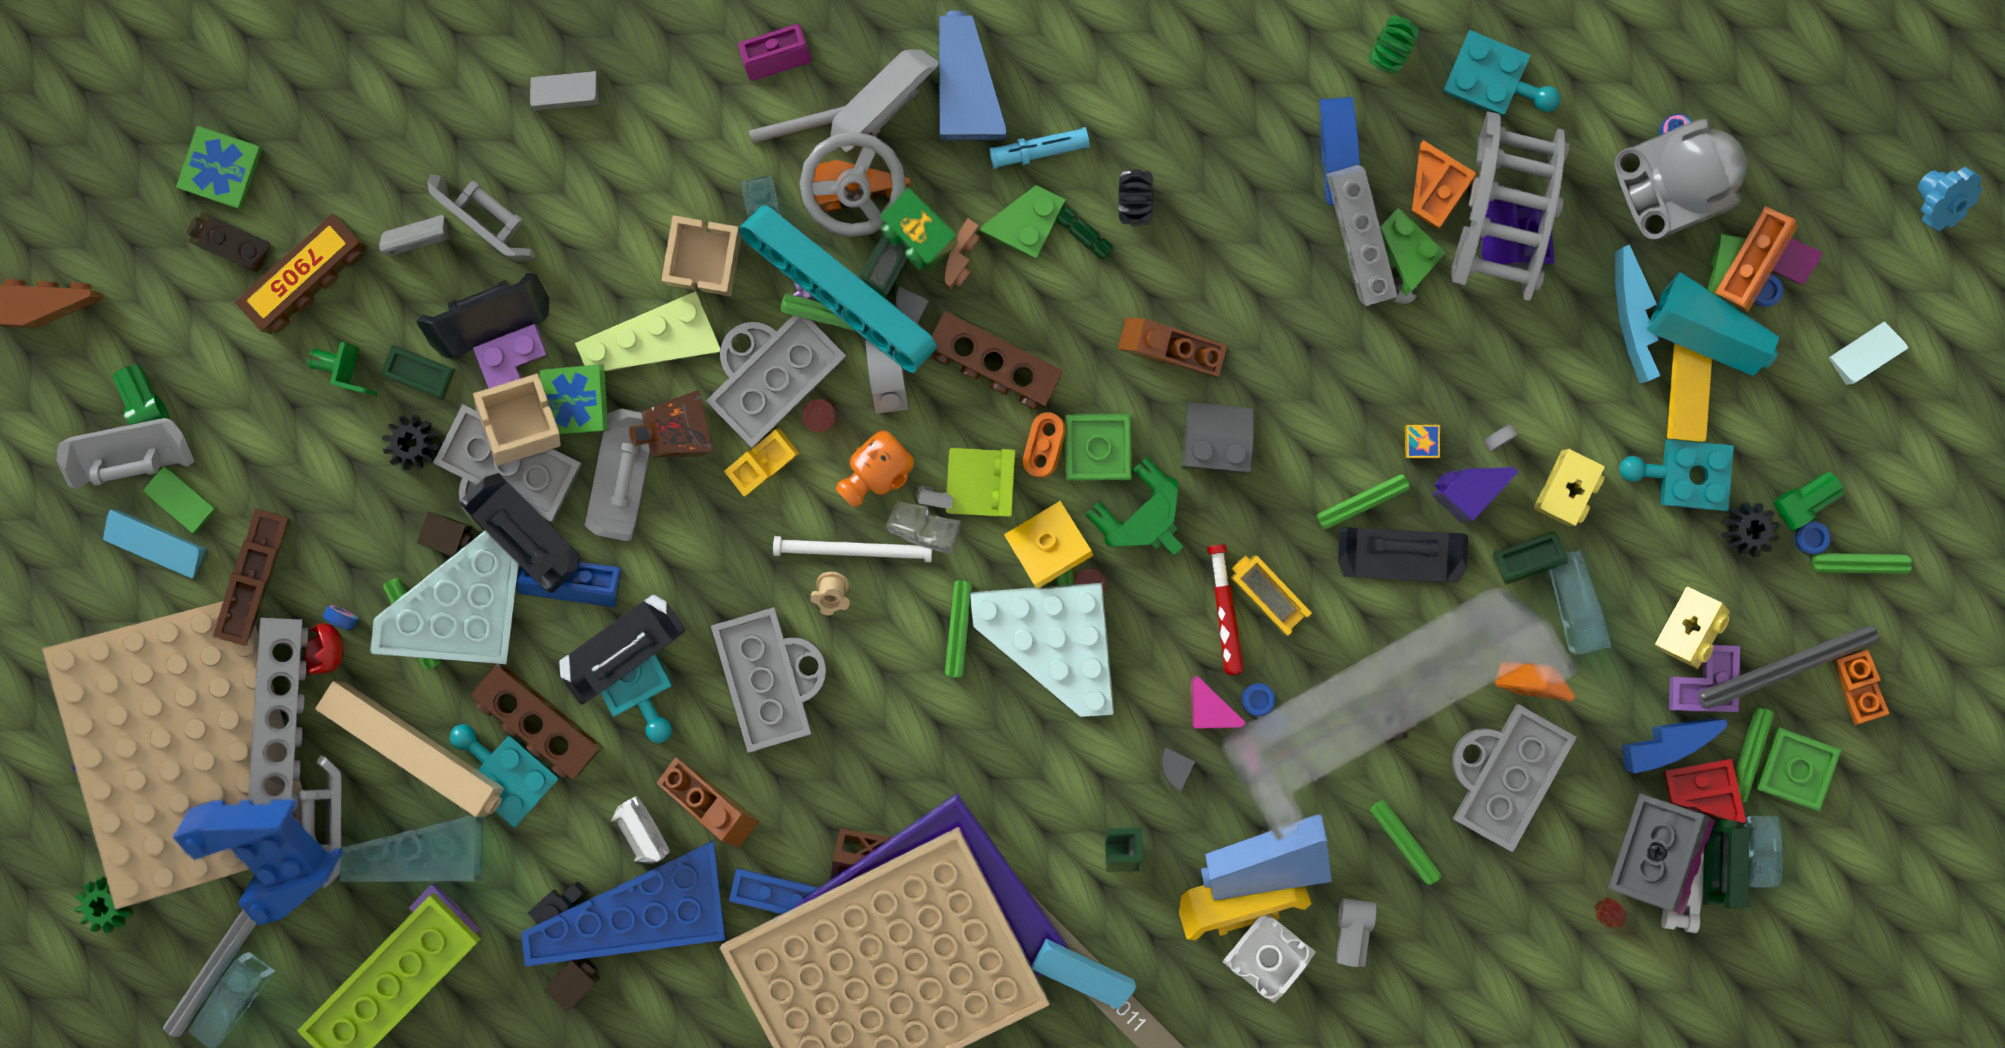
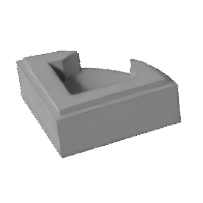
[915,484,953,509]

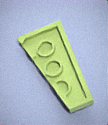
[575,291,721,372]

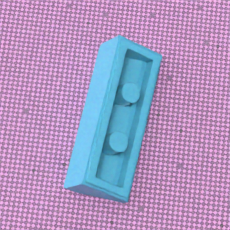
[103,509,208,579]
[1031,939,1136,1009]

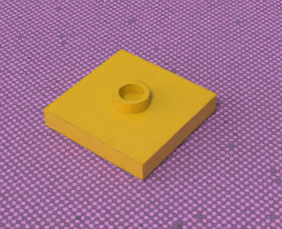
[1004,501,1093,589]

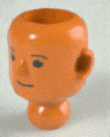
[836,430,914,507]

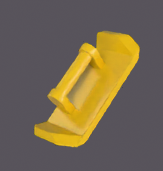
[1179,885,1311,941]

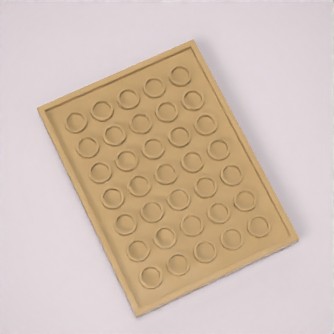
[42,601,317,909]
[720,827,1049,1048]

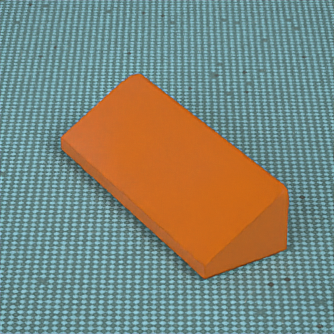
[1715,206,1798,312]
[1494,661,1575,701]

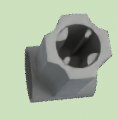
[1336,898,1376,967]

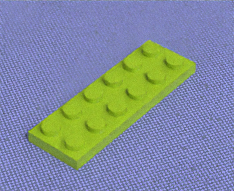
[297,892,481,1048]

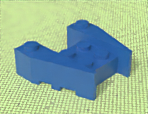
[172,799,343,926]

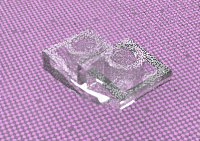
[886,501,962,554]

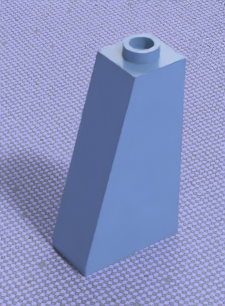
[939,11,1006,140]
[1201,815,1332,900]

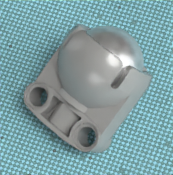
[1615,119,1747,239]

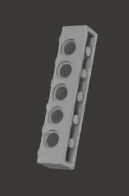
[248,618,308,814]

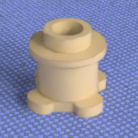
[810,572,850,615]

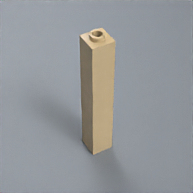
[315,681,504,817]

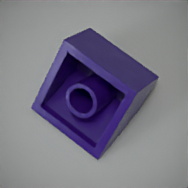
[1481,199,1555,267]
[1432,467,1518,522]

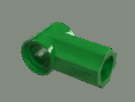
[112,364,170,425]
[1772,471,1845,531]

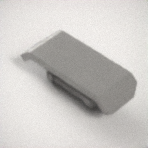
[831,49,939,152]
[428,174,536,262]
[585,409,650,541]
[56,418,195,489]
[299,755,341,888]

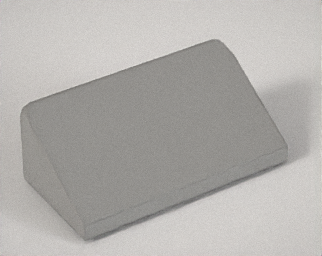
[530,71,600,111]
[379,215,451,256]

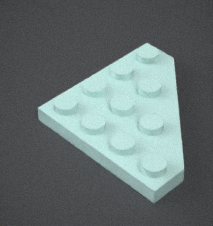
[370,531,518,664]
[970,583,1114,717]

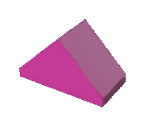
[1191,675,1246,728]

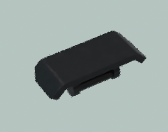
[416,273,549,358]
[460,473,580,593]
[1338,527,1468,583]
[559,594,685,705]

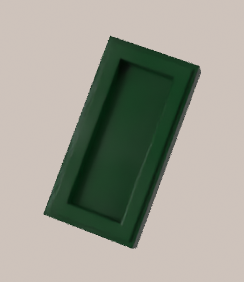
[380,345,455,400]
[1493,531,1568,585]

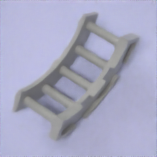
[1451,111,1569,301]

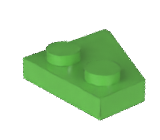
[980,185,1066,260]
[1380,208,1446,296]

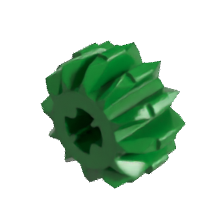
[1369,15,1419,75]
[74,876,134,934]

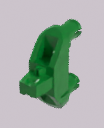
[1085,456,1184,556]

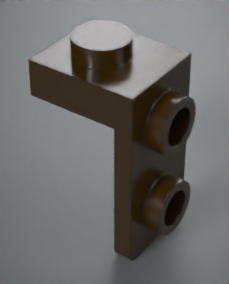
[187,212,270,272]

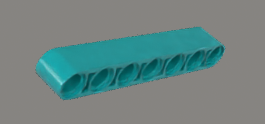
[739,205,937,373]

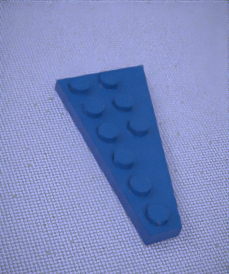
[521,840,725,966]

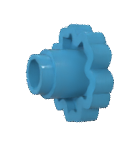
[1918,167,1983,231]

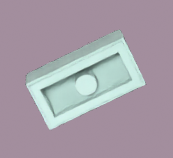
[1828,322,1908,385]

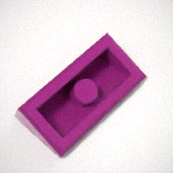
[738,23,811,81]
[1772,238,1823,285]

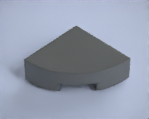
[896,286,929,325]
[1162,747,1195,791]

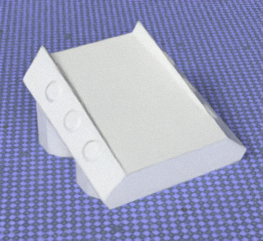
[611,796,670,863]
[1223,914,1316,1003]

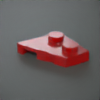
[1664,759,1746,824]

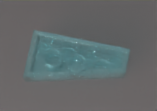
[340,815,484,882]

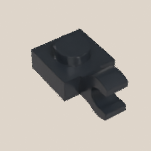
[528,881,587,924]

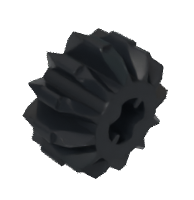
[1118,169,1154,226]
[382,415,440,471]
[1721,502,1781,558]

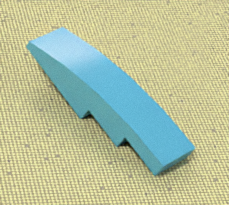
[1615,244,1660,384]

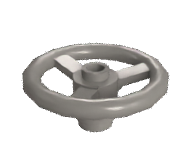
[800,132,906,237]

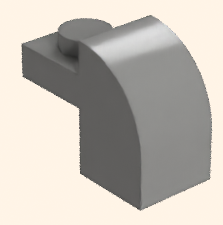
[866,339,908,414]

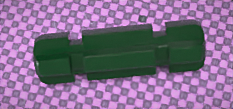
[1056,207,1113,259]

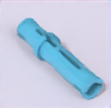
[989,127,1090,169]

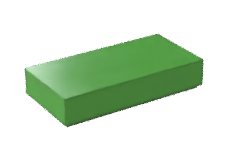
[143,466,217,534]

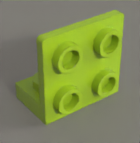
[946,448,1015,517]

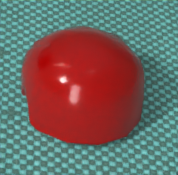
[305,623,344,675]

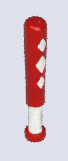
[1207,544,1244,676]

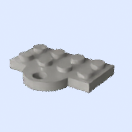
[706,315,847,448]
[433,404,583,522]
[711,607,827,753]
[1452,704,1577,852]

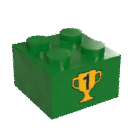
[880,188,958,272]

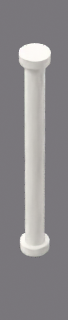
[773,536,932,562]

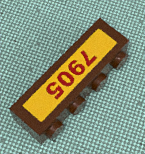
[234,213,367,334]

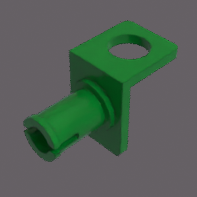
[307,342,378,396]

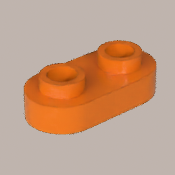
[1023,412,1066,478]

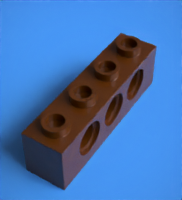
[930,311,1063,410]
[471,664,604,779]

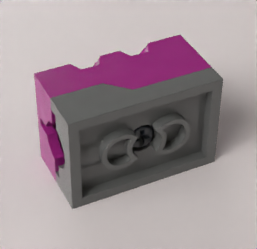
[1608,793,1715,915]

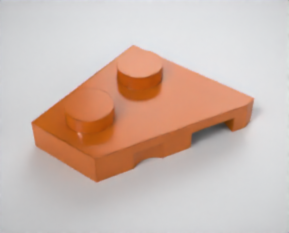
[1412,140,1477,230]

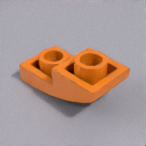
[1835,650,1890,726]

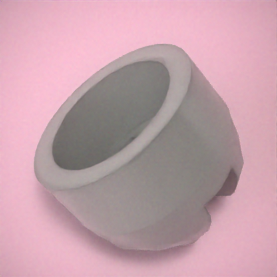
[1391,276,1418,304]

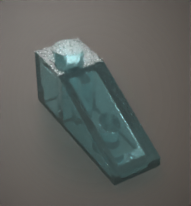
[1550,550,1611,655]
[188,952,275,1048]

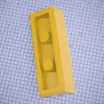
[1667,343,1712,442]

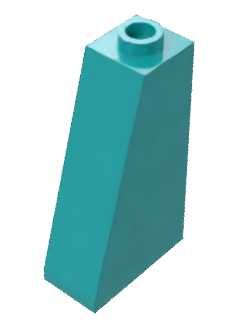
[1646,272,1780,376]

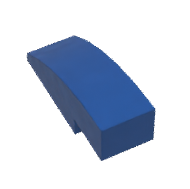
[1319,97,1360,205]
[1622,717,1727,773]

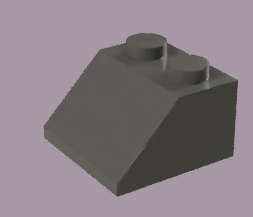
[1181,402,1253,474]

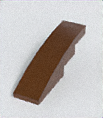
[213,508,290,646]

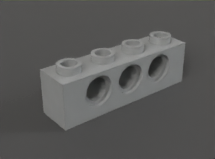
[1326,165,1398,306]

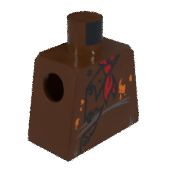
[629,390,713,458]

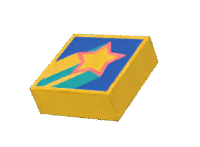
[1405,425,1440,458]

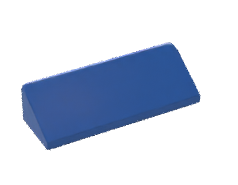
[516,562,621,607]

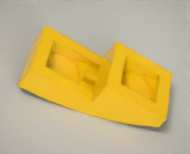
[724,428,800,497]

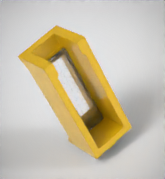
[1230,555,1312,636]

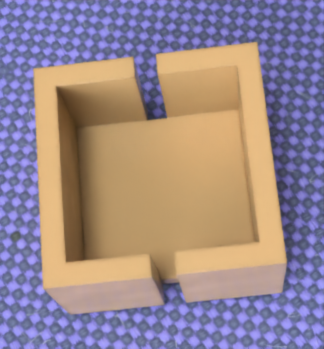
[661,215,741,296]
[473,373,561,466]

